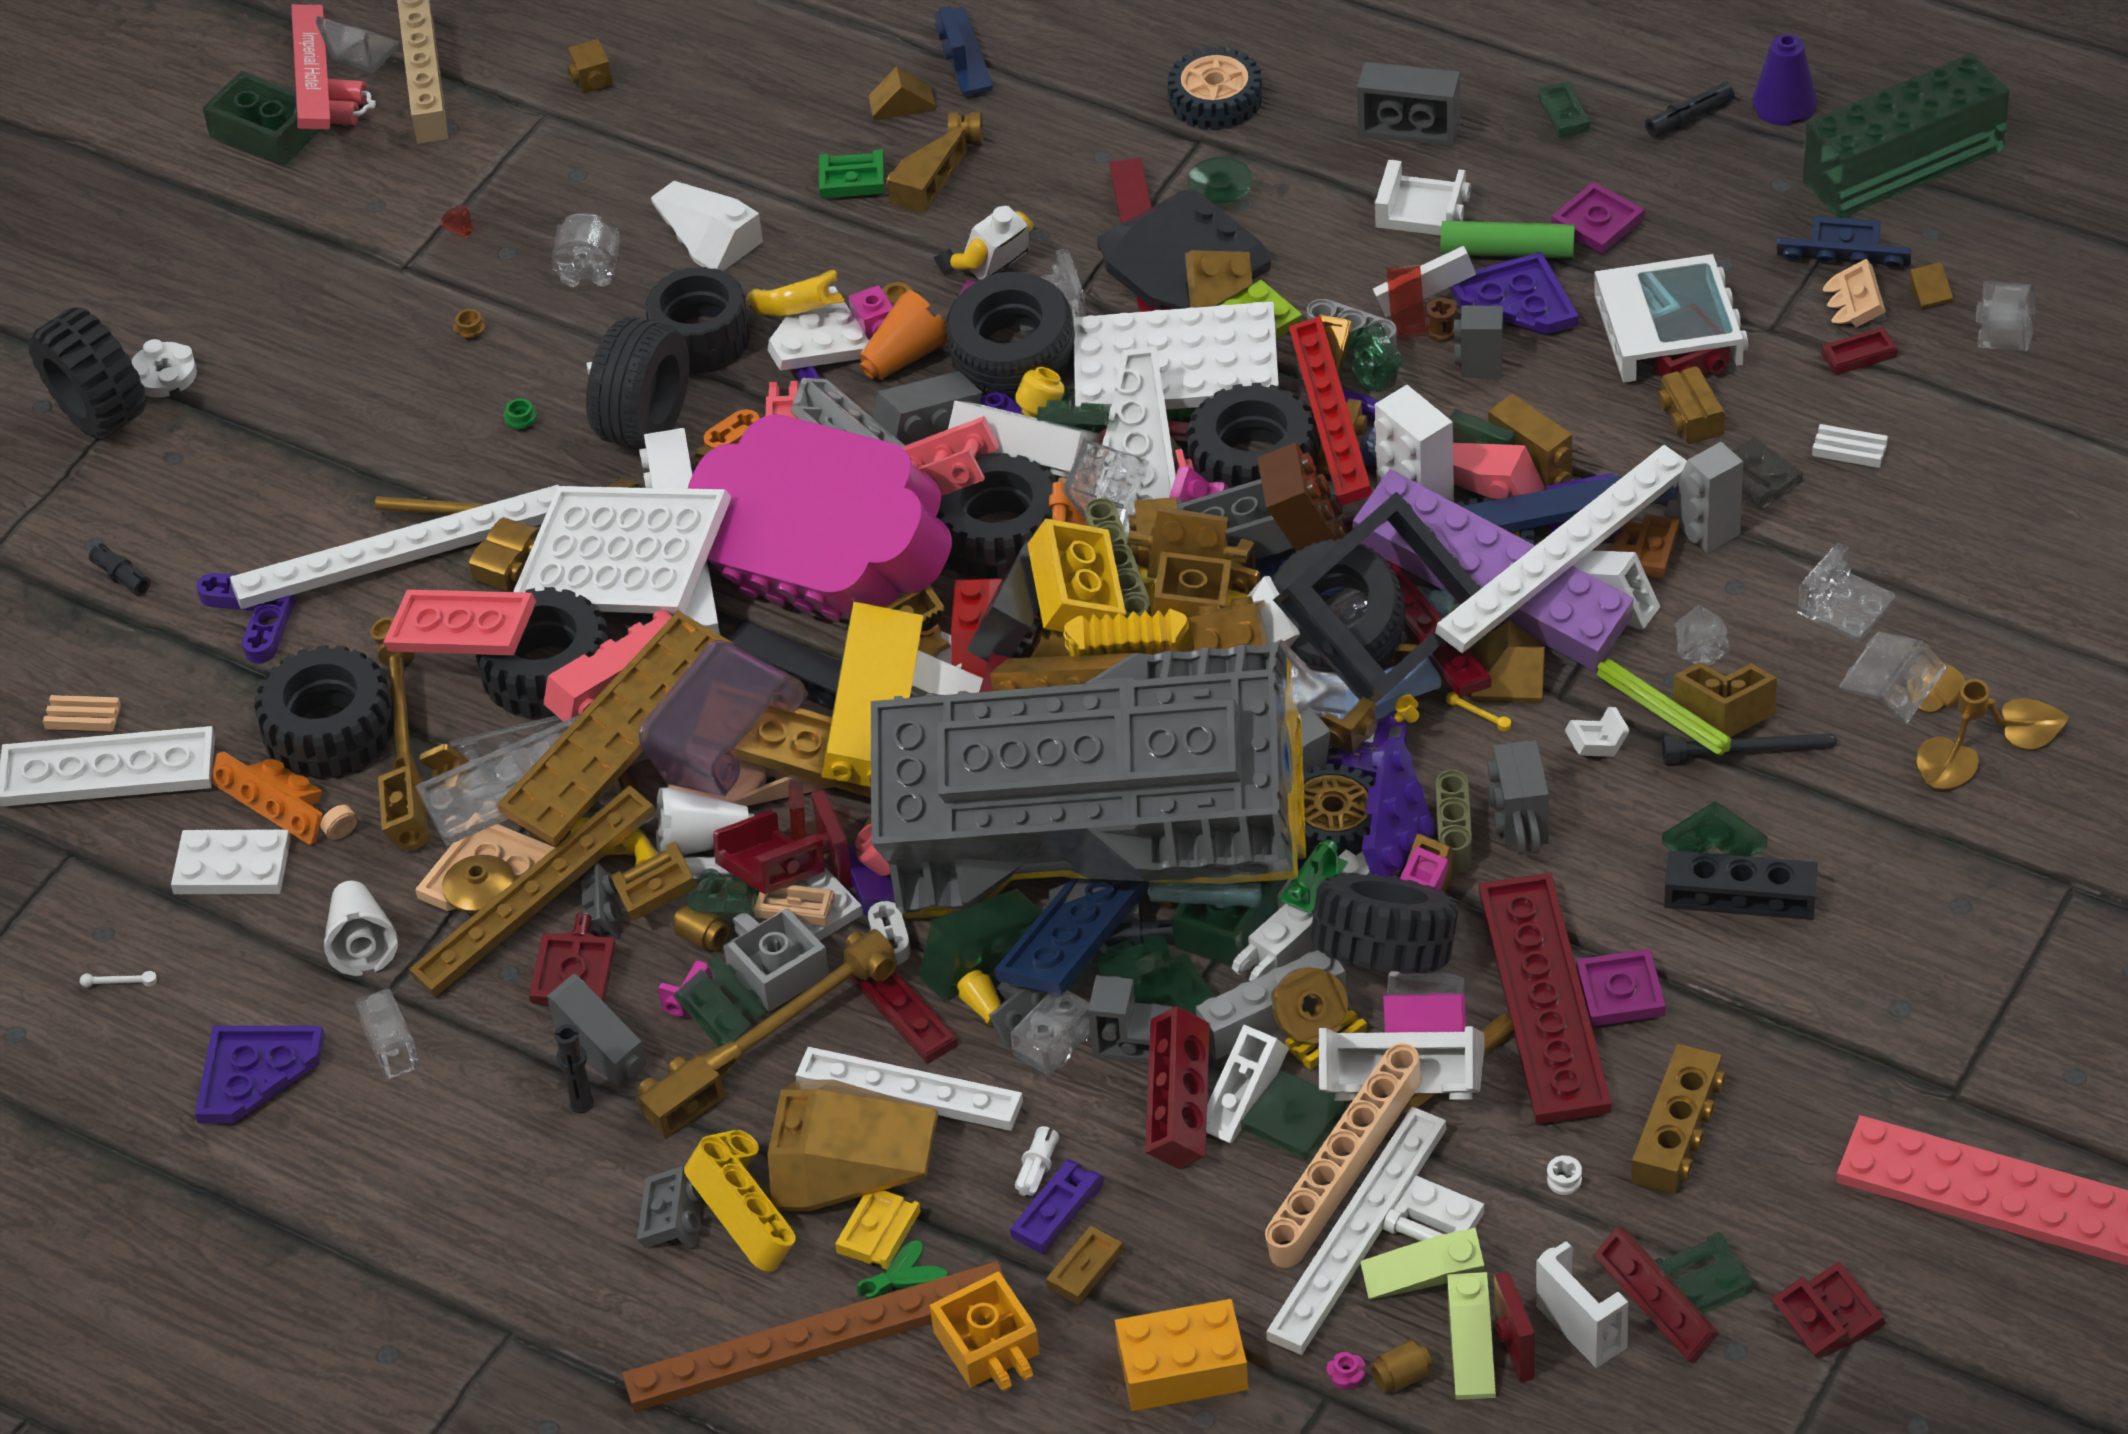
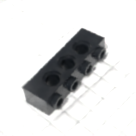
[1664,850,1818,920]

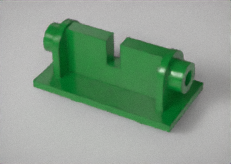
[1279,840,1348,914]

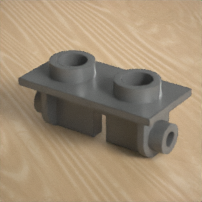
[581,862,621,939]

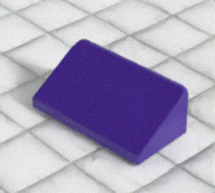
[848,846,895,915]

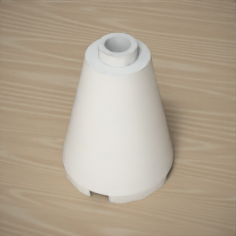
[656,787,754,856]
[324,881,398,976]

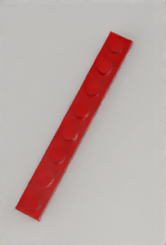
[1289,316,1373,506]

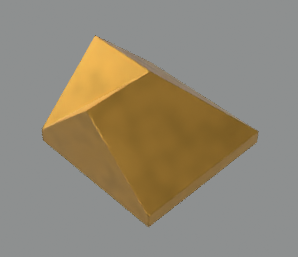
[1471,621,1545,703]

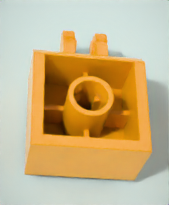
[930,1271,1040,1391]

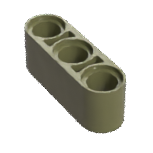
[1435,769,1472,874]

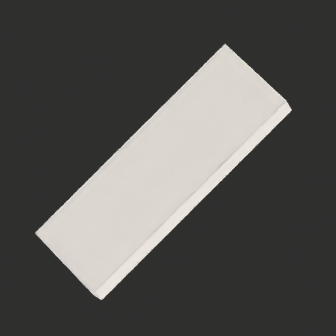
[1373,246,1476,317]

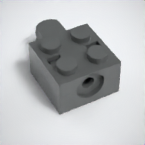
[1487,740,1549,855]

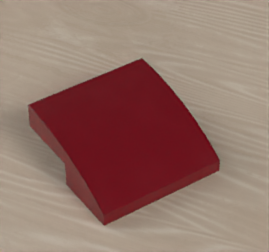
[1771,1261,1886,1358]

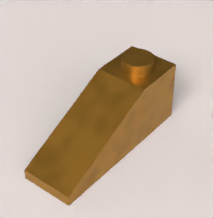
[886,127,967,213]

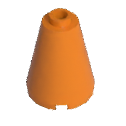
[859,290,948,380]

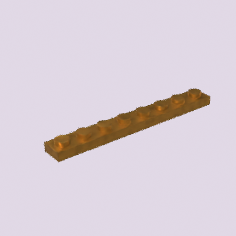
[409,786,656,997]

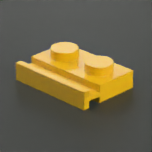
[835,1190,921,1270]

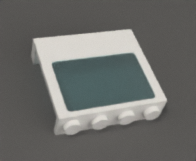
[1595,254,1748,383]

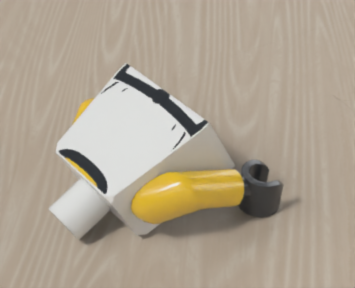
[933,206,1033,280]

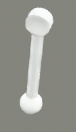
[80,971,157,988]

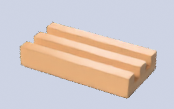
[43,695,121,732]
[754,885,835,926]

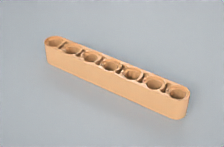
[1265,1043,1422,1268]

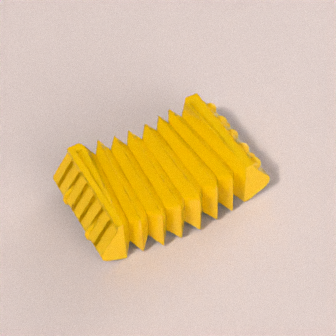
[1063,609,1190,656]

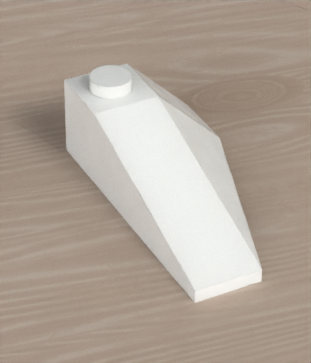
[651,181,763,272]

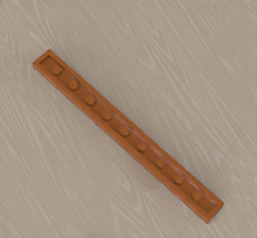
[622,1261,1004,1412]

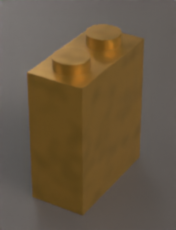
[1488,394,1572,488]

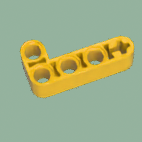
[684,1130,796,1272]

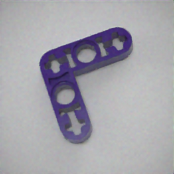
[196,573,295,664]

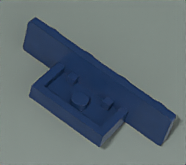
[935,6,993,96]
[1776,216,1912,268]

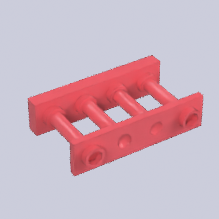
[902,416,999,496]

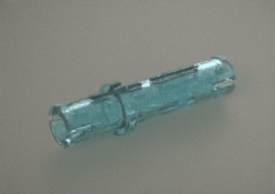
[1148,882,1262,909]

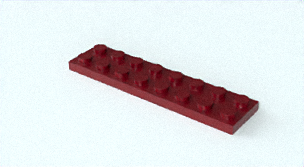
[1478,873,1612,1124]

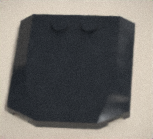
[1097,189,1271,310]

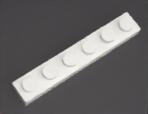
[795,1047,1023,1131]

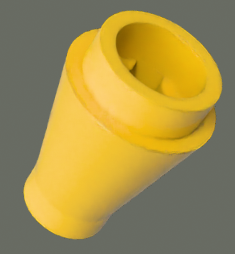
[957,970,1001,1026]

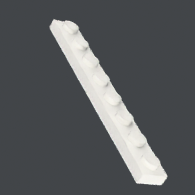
[1266,1107,1446,1355]

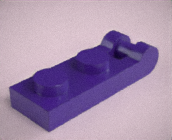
[1010,1159,1104,1254]

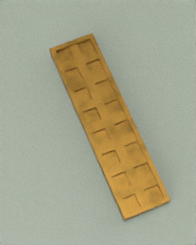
[497,611,735,846]

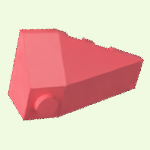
[1453,443,1546,499]

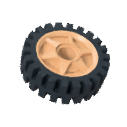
[1168,46,1263,130]

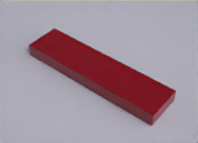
[849,971,958,1064]
[1593,1226,1720,1363]

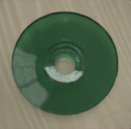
[1187,157,1252,204]

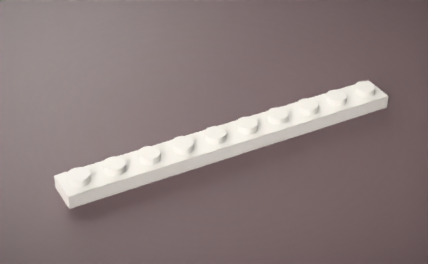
[1435,445,1687,653]
[230,485,559,609]

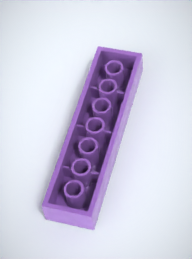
[1353,469,1634,672]

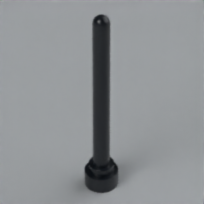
[1662,733,1837,764]

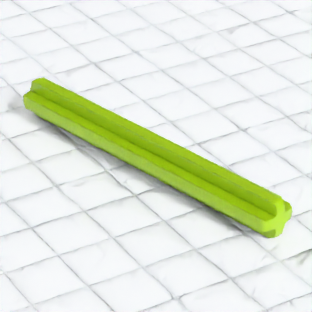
[1597,659,1731,755]

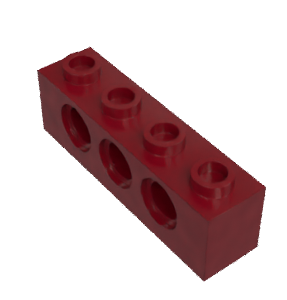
[1145,1006,1210,1169]

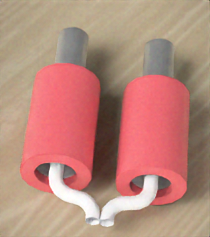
[296,79,376,126]

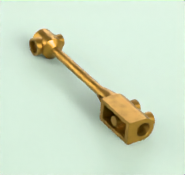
[370,617,431,850]
[635,929,897,1139]

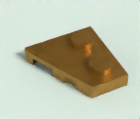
[1185,250,1253,308]

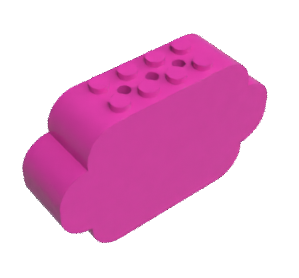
[687,414,952,621]

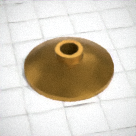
[442,854,515,913]

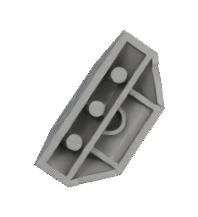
[790,378,905,447]

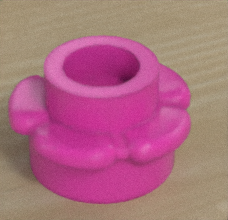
[1326,1352,1366,1390]

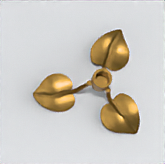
[1905,653,2069,791]

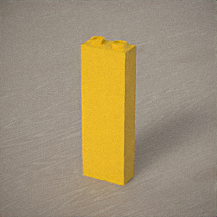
[821,602,923,787]

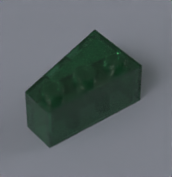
[919,889,1042,1003]

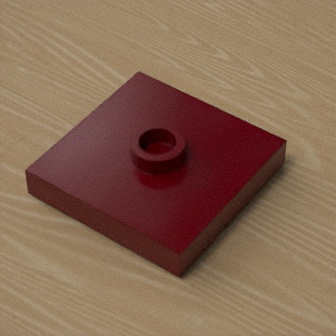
[811,789,853,889]
[1494,1271,1535,1383]

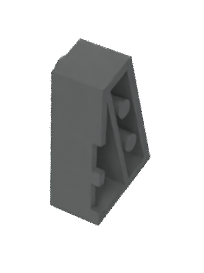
[872,371,982,446]

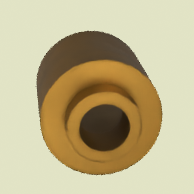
[673,903,729,951]
[1370,1340,1432,1393]

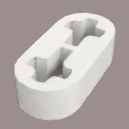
[868,901,910,965]

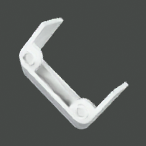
[1319,1026,1484,1101]

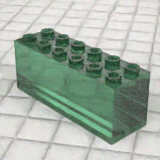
[1803,53,2010,218]

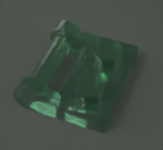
[686,868,759,913]
[1654,1232,1753,1314]

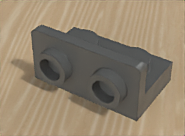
[637,1166,703,1249]

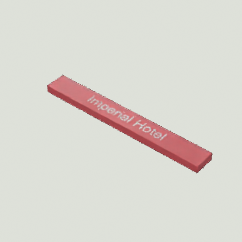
[291,4,330,130]

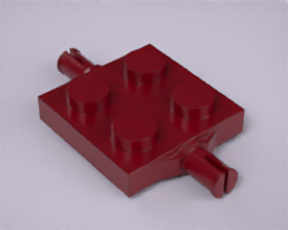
[529,912,617,1005]

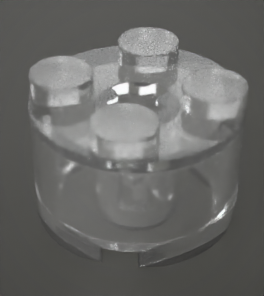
[551,213,621,287]
[1976,281,2036,351]

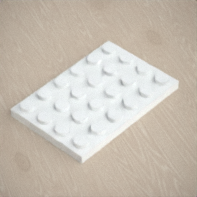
[1074,302,1279,416]
[514,486,732,614]

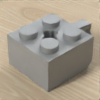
[723,909,830,1012]

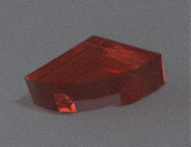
[441,205,473,238]

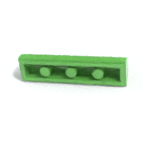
[1440,221,1575,259]

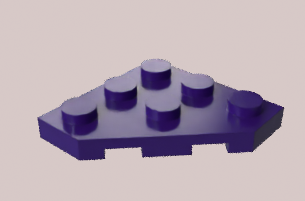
[1449,252,1579,334]
[1362,736,1438,877]
[195,1026,325,1123]

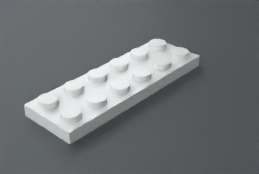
[0,726,215,807]

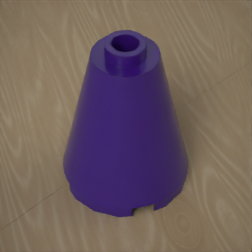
[1752,34,1817,126]

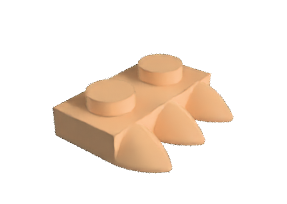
[1823,259,1886,327]

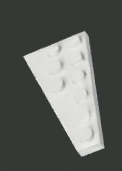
[1092,346,1176,538]

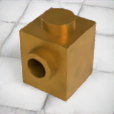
[567,39,613,94]

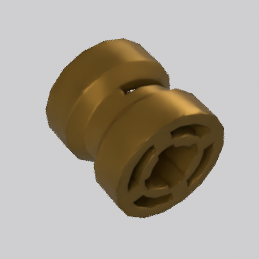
[948,111,983,144]

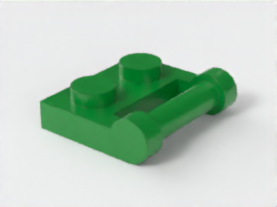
[819,149,885,198]

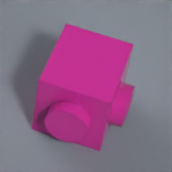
[848,285,893,340]

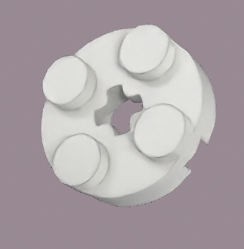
[132,339,197,397]

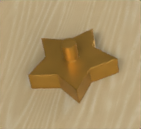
[918,624,951,658]

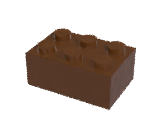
[1257,442,1348,551]

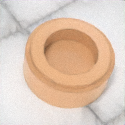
[320,805,358,840]

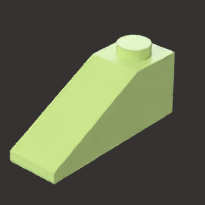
[1360,1228,1484,1300]
[1447,1272,1496,1400]

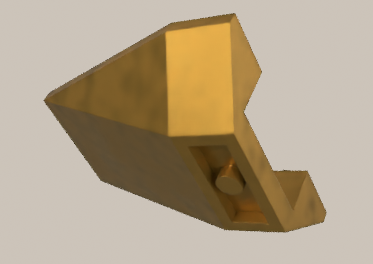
[768,1079,938,1212]

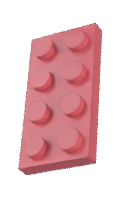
[384,589,536,655]

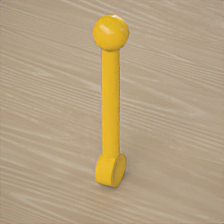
[1446,692,1511,732]

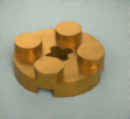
[1271,967,1348,1043]

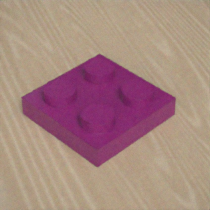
[1551,181,1645,254]
[1576,949,1666,1026]

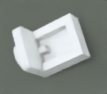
[1565,707,1629,757]

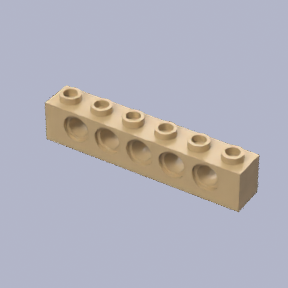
[397,0,449,144]

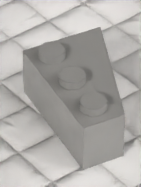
[1664,442,1743,553]

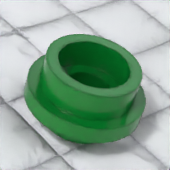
[503,398,537,429]

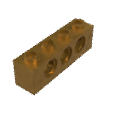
[1631,1043,1726,1195]

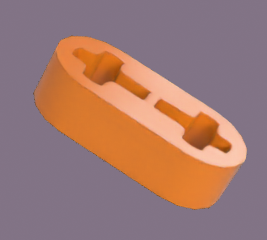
[704,409,760,449]

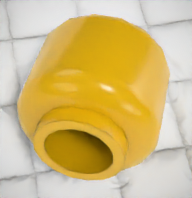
[1015,367,1064,419]

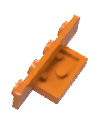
[212,751,323,845]

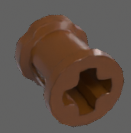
[1426,297,1456,343]

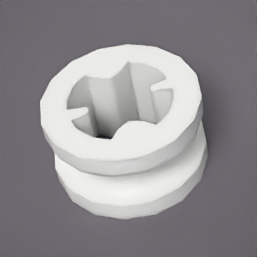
[1547,1155,1582,1195]

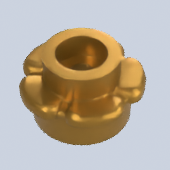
[453,309,486,339]

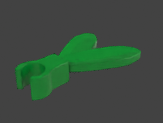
[857,1240,948,1300]

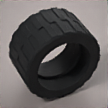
[645,267,750,374]

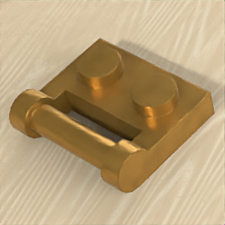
[611,841,698,922]

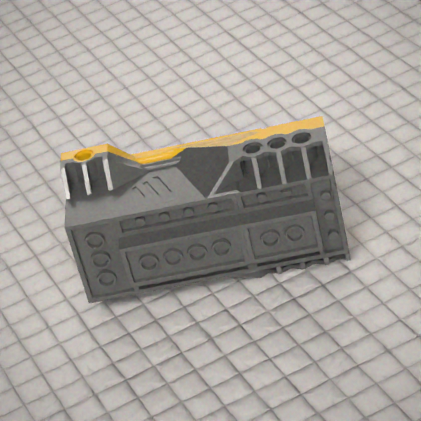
[871,642,1306,919]

